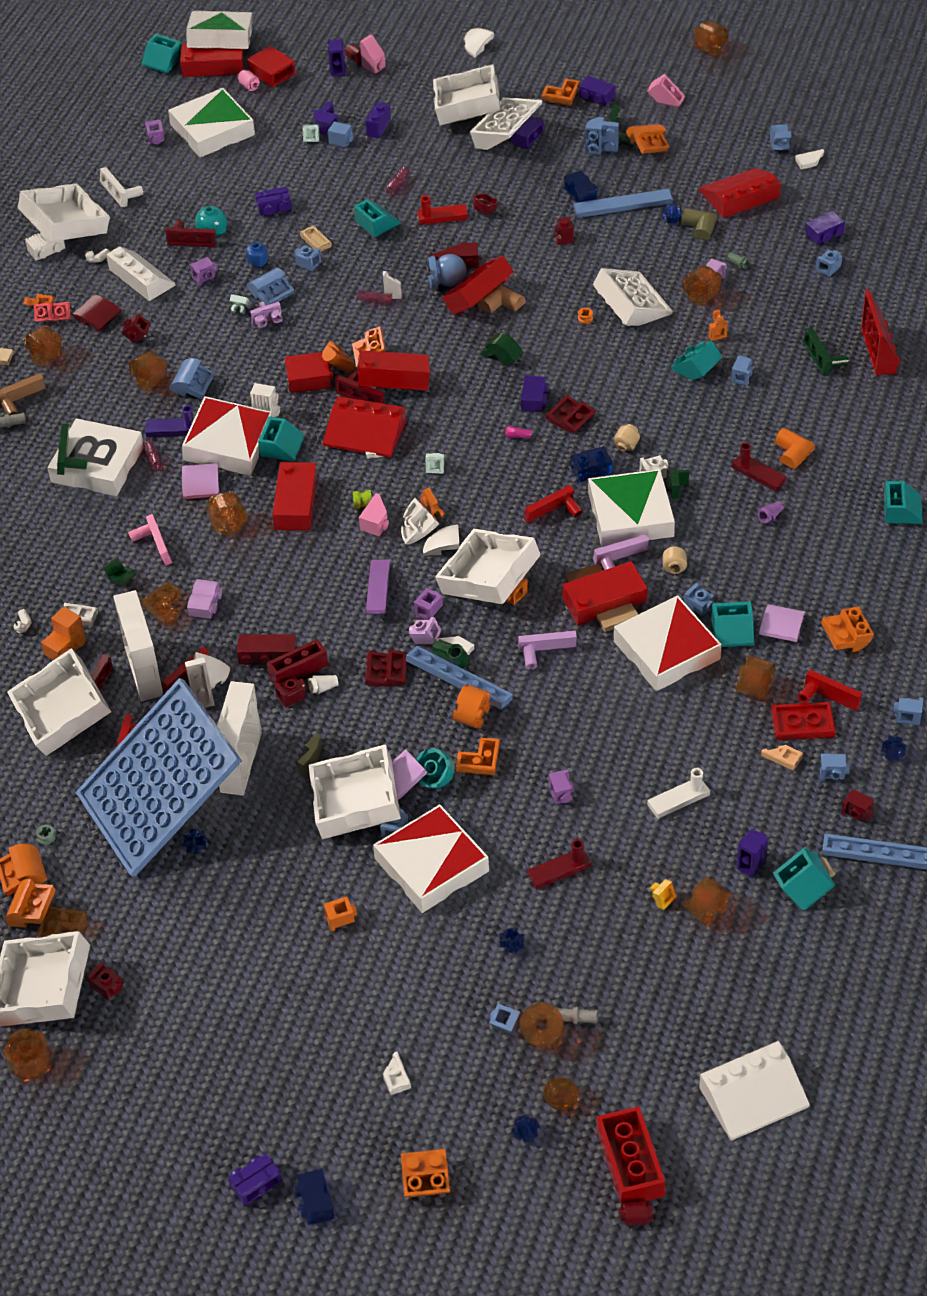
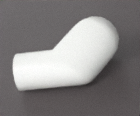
[85,248,110,263]
[14,609,32,633]

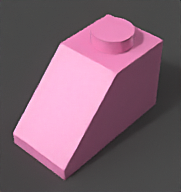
[360,34,386,74]
[647,74,685,107]
[359,493,389,536]

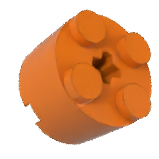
[452,684,491,729]

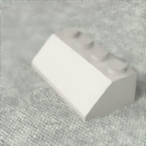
[106,247,175,301]

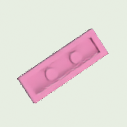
[128,514,172,566]

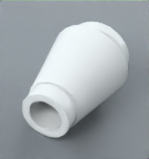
[308,675,338,695]

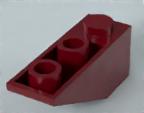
[429,242,479,270]

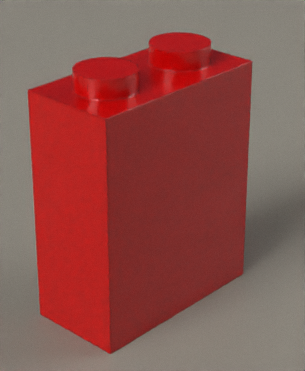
[247,46,296,87]
[285,352,334,393]

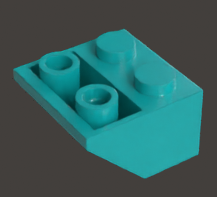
[141,34,182,73]
[354,199,401,238]
[670,340,723,380]
[258,417,304,462]
[884,481,923,524]
[711,601,754,647]
[773,848,836,911]

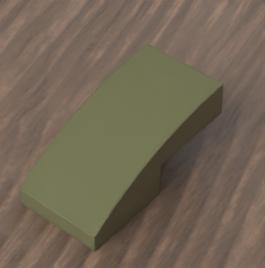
[297,733,322,777]

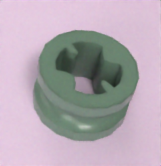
[36,824,56,845]

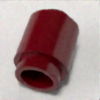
[345,44,362,64]
[619,1201,653,1226]

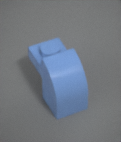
[770,124,791,151]

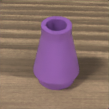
[758,501,784,523]

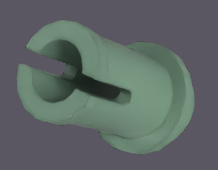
[727,252,749,269]

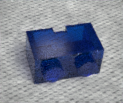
[564,170,598,203]
[294,1168,335,1225]

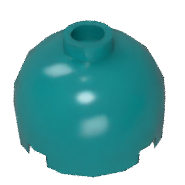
[195,206,228,237]
[416,748,455,788]

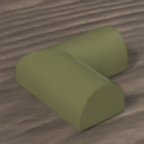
[681,208,717,240]

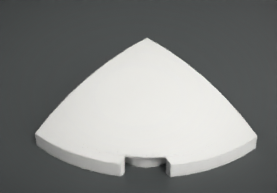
[464,28,494,57]
[401,498,439,545]
[423,525,459,556]
[194,652,230,689]

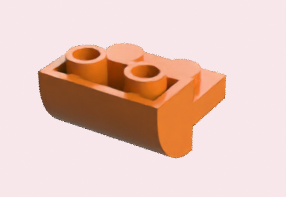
[626,124,670,154]
[352,326,386,368]
[821,607,874,653]
[0,844,47,896]
[5,879,56,927]
[401,1149,450,1198]

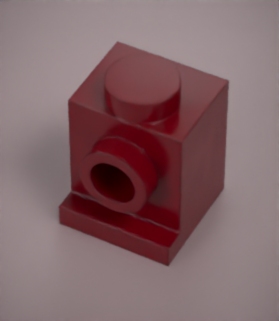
[554,217,574,245]
[274,676,306,708]
[841,789,875,822]
[87,961,123,1000]

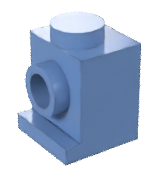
[294,245,321,271]
[816,250,842,277]
[731,355,754,386]
[684,583,715,616]
[893,697,923,725]
[820,754,850,782]
[380,809,409,838]
[489,1004,527,1038]

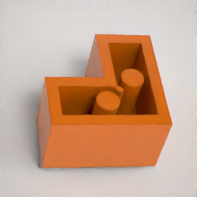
[41,607,86,660]

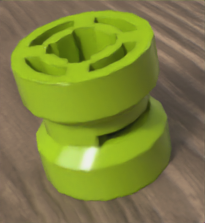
[353,490,372,509]

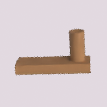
[0,373,45,416]

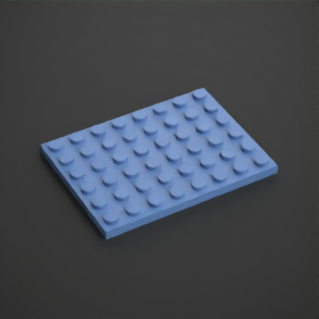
[76,678,242,877]

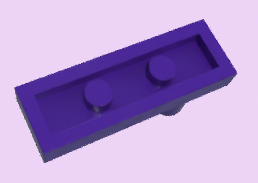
[145,405,194,437]

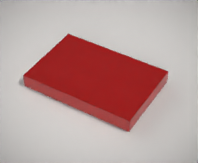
[771,702,836,740]

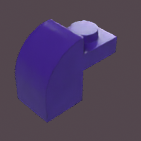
[313,101,338,136]

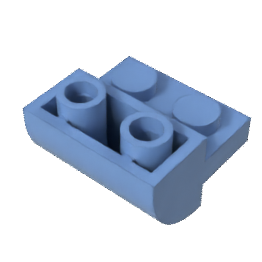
[585,117,619,155]
[247,268,294,306]
[169,358,215,400]

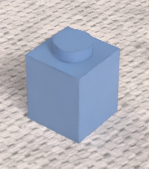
[328,122,354,147]

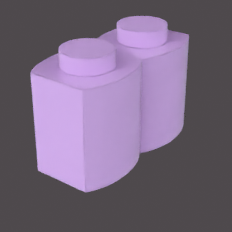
[187,579,222,619]

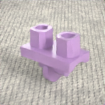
[250,301,282,328]

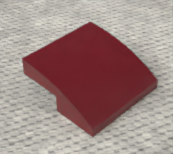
[72,294,122,332]
[545,394,596,433]
[364,649,407,686]

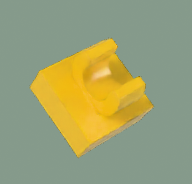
[650,879,677,910]

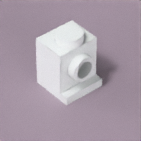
[640,456,669,478]

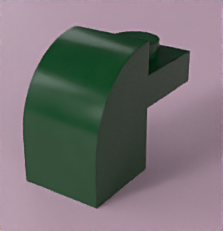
[481,333,523,365]

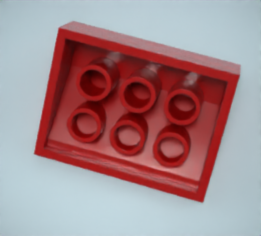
[699,168,781,218]
[861,289,900,375]
[323,396,406,458]

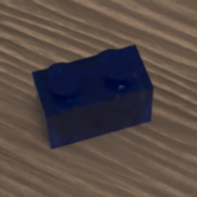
[570,446,612,483]

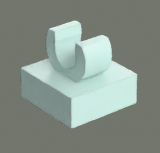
[303,125,319,142]
[230,294,251,315]
[426,453,444,474]

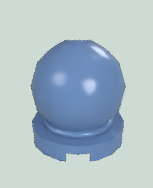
[427,254,467,289]

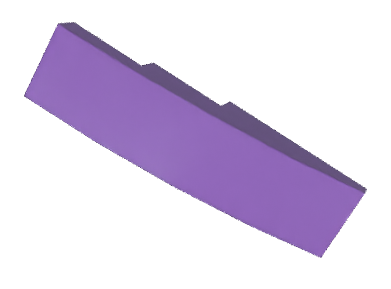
[366,560,390,614]

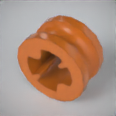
[578,308,593,324]

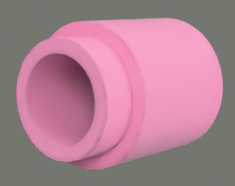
[238,70,260,91]

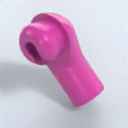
[505,426,532,439]

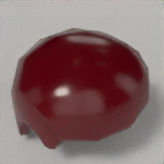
[473,193,498,215]

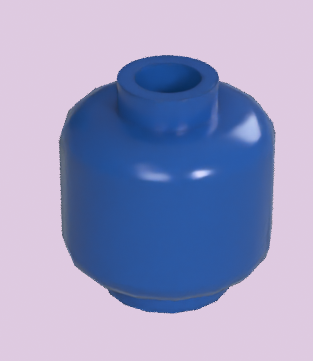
[246,242,268,268]

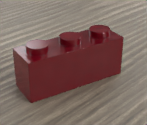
[237,634,297,665]
[267,639,328,684]

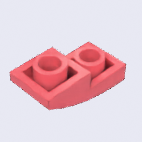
[34,302,71,322]

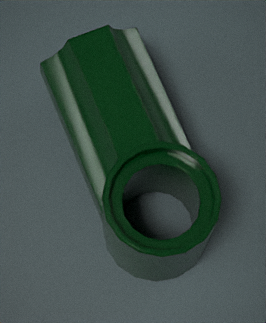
[431,639,470,668]

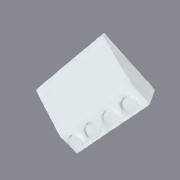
[470,98,543,150]
[593,268,673,326]
[699,1041,810,1141]

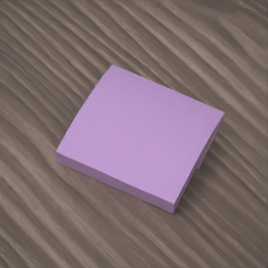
[182,463,219,499]
[759,604,805,642]
[392,749,428,800]

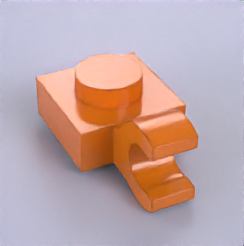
[24,294,55,307]
[708,310,728,341]
[420,488,444,519]

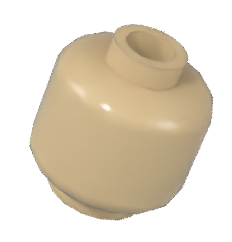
[614,424,640,452]
[662,547,687,574]

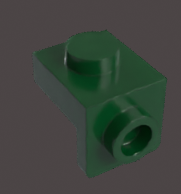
[667,470,689,499]
[103,558,136,586]

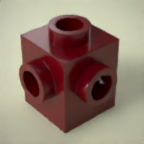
[121,313,151,343]

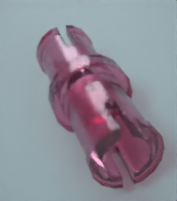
[385,166,410,195]
[358,290,393,304]
[143,439,163,470]

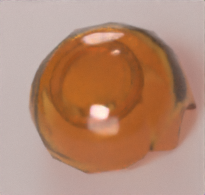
[544,1076,578,1111]

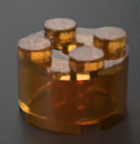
[694,20,729,56]
[682,265,722,305]
[24,325,63,366]
[129,350,168,391]
[206,491,248,535]
[736,655,776,700]
[683,876,732,927]
[519,1002,565,1051]
[4,1029,52,1082]

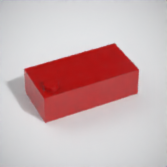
[180,43,245,77]
[442,255,514,315]
[357,350,430,391]
[272,462,317,530]
[562,561,648,625]
[596,1106,665,1207]

